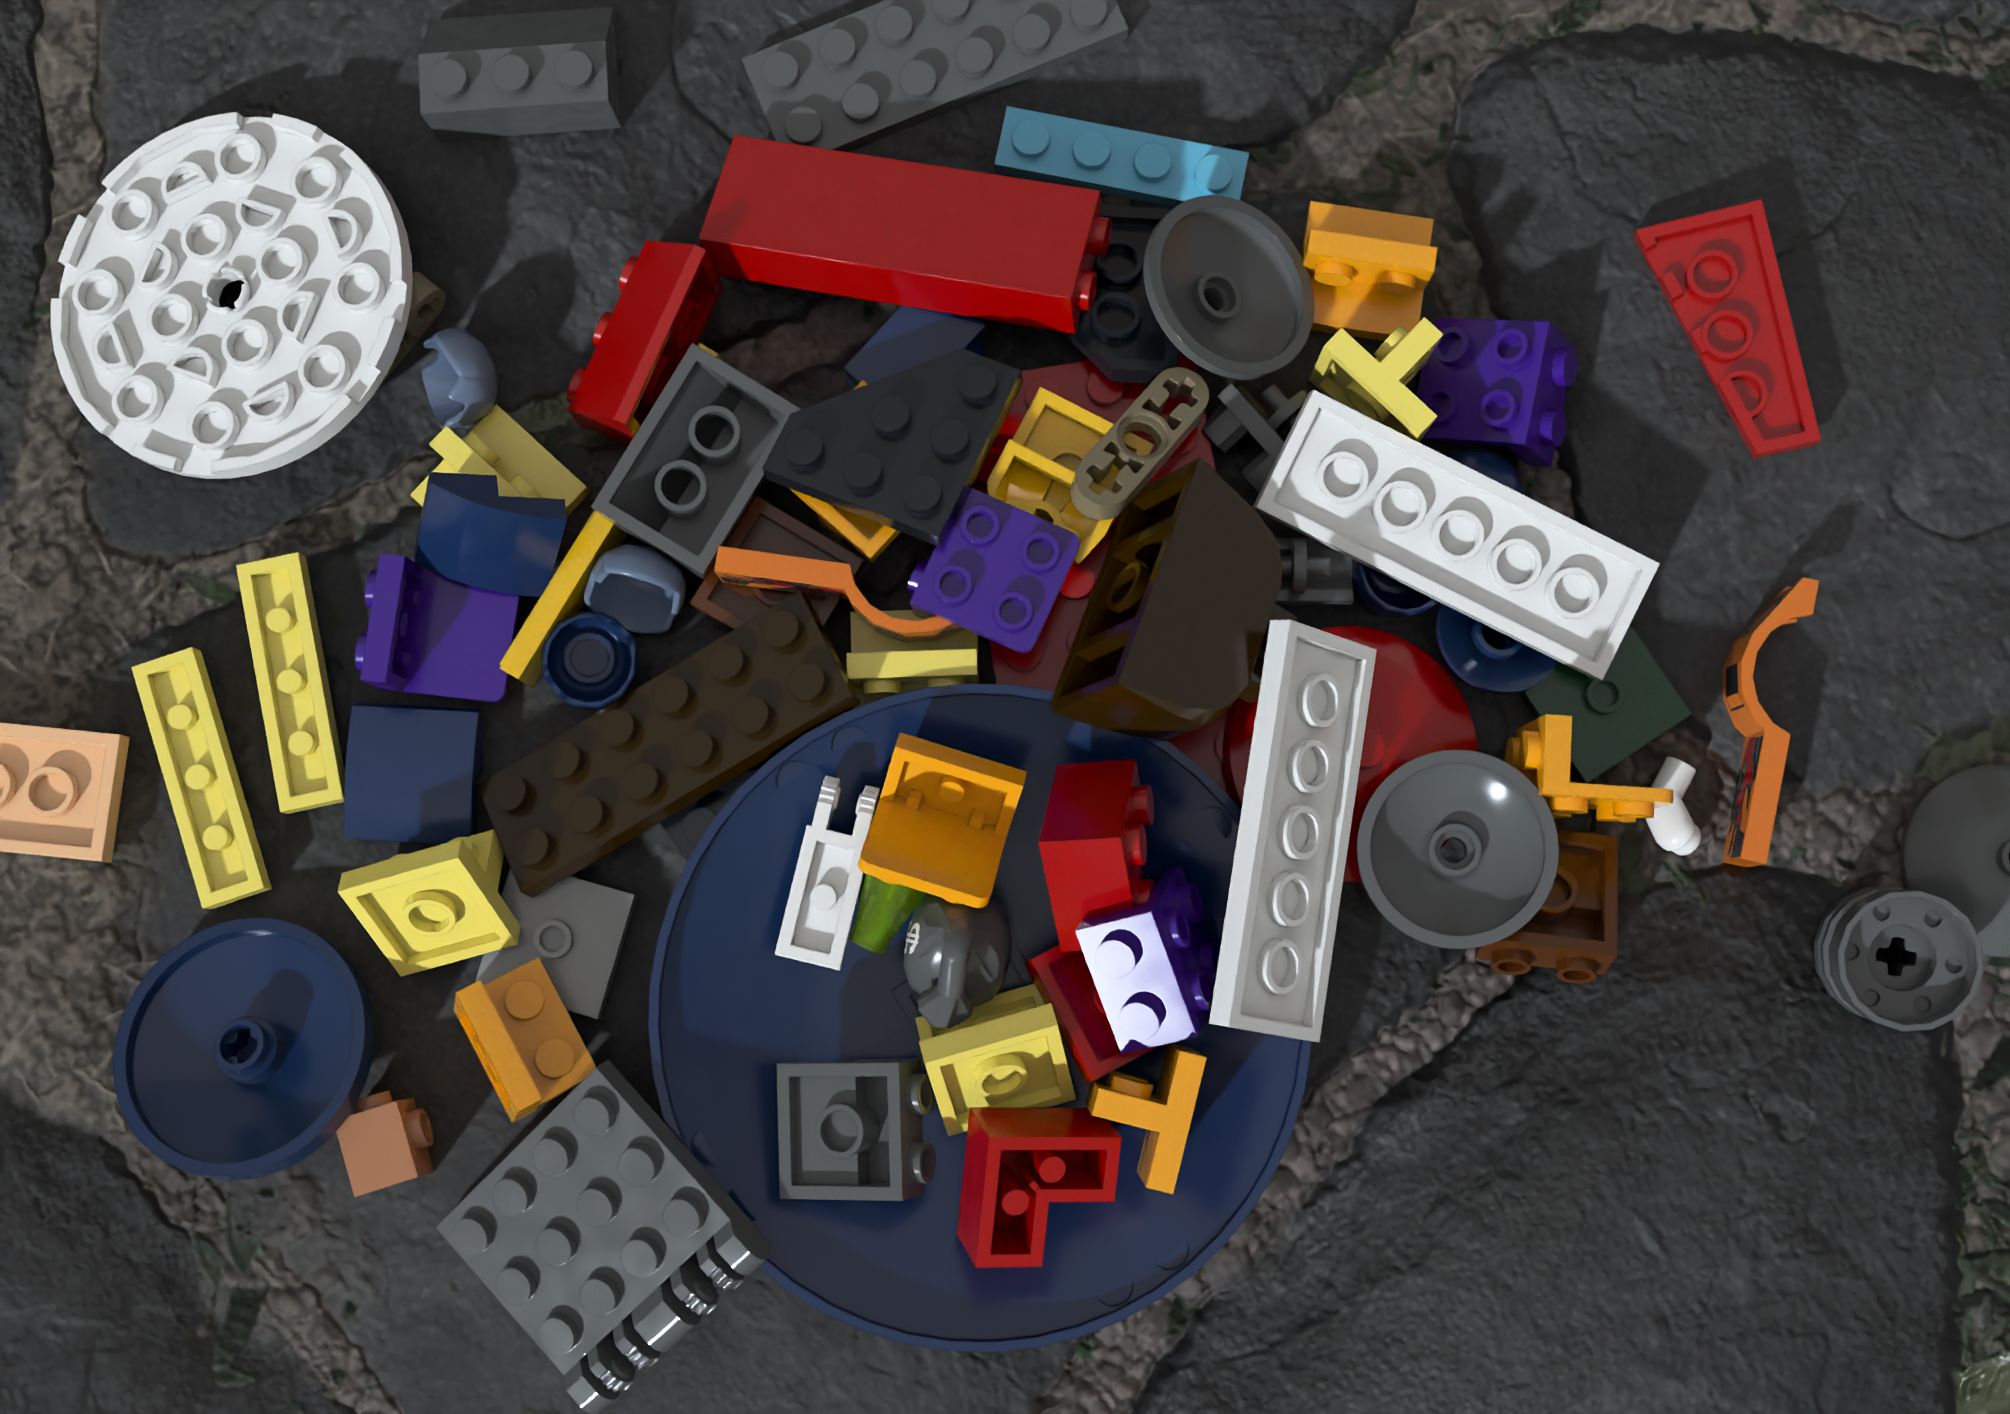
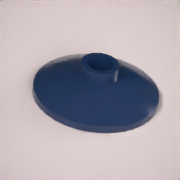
[1436,604,1557,695]

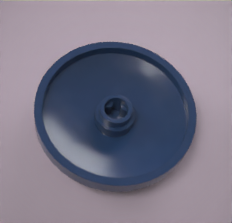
[113,918,375,1181]

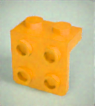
[1505,714,1673,823]
[858,732,1027,908]

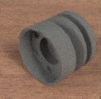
[1813,886,1984,1031]

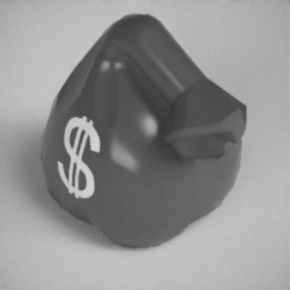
[903,894,1012,1028]

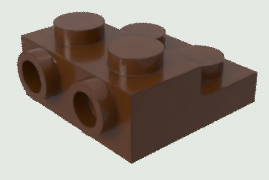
[1475,829,1618,983]

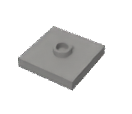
[475,868,638,1019]

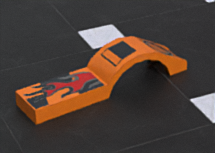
[714,546,965,643]
[1722,577,1819,867]

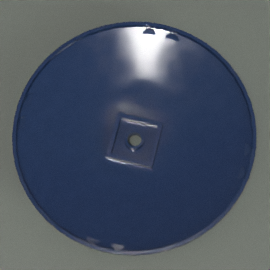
[648,683,1312,1352]

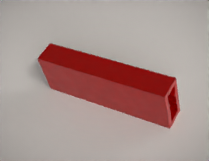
[699,135,1112,334]

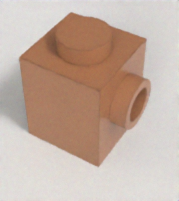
[336,1090,434,1197]

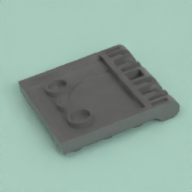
[435,1060,772,1414]

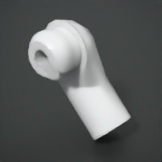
[1645,757,1701,855]

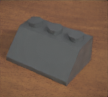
[418,7,622,141]
[591,343,801,581]

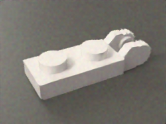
[775,776,880,970]

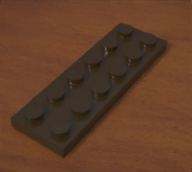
[477,590,861,898]

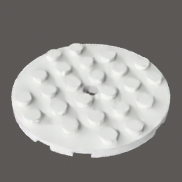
[50,112,413,479]

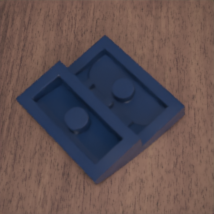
[414,472,567,597]
[344,702,483,844]

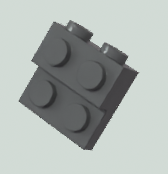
[777,1059,936,1201]

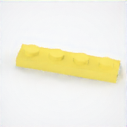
[236,552,345,814]
[131,647,272,909]

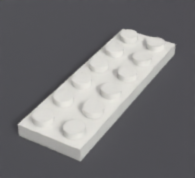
[1253,390,1660,680]
[1209,620,1377,1042]

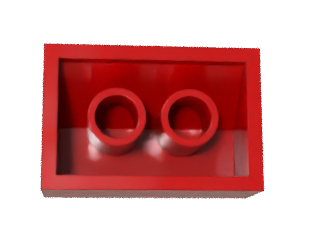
[567,240,723,446]

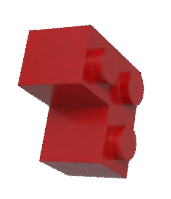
[1038,759,1155,952]
[957,1107,1122,1268]

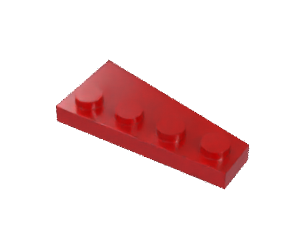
[1633,199,1821,459]

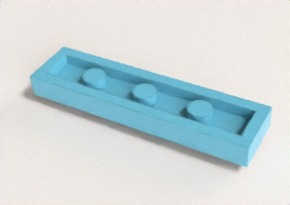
[994,106,1249,208]

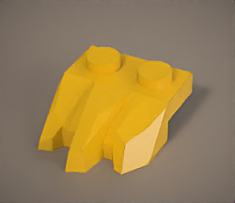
[987,387,1154,564]

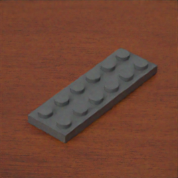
[741,0,1129,152]

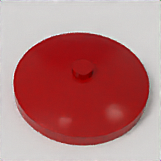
[1223,626,1478,883]

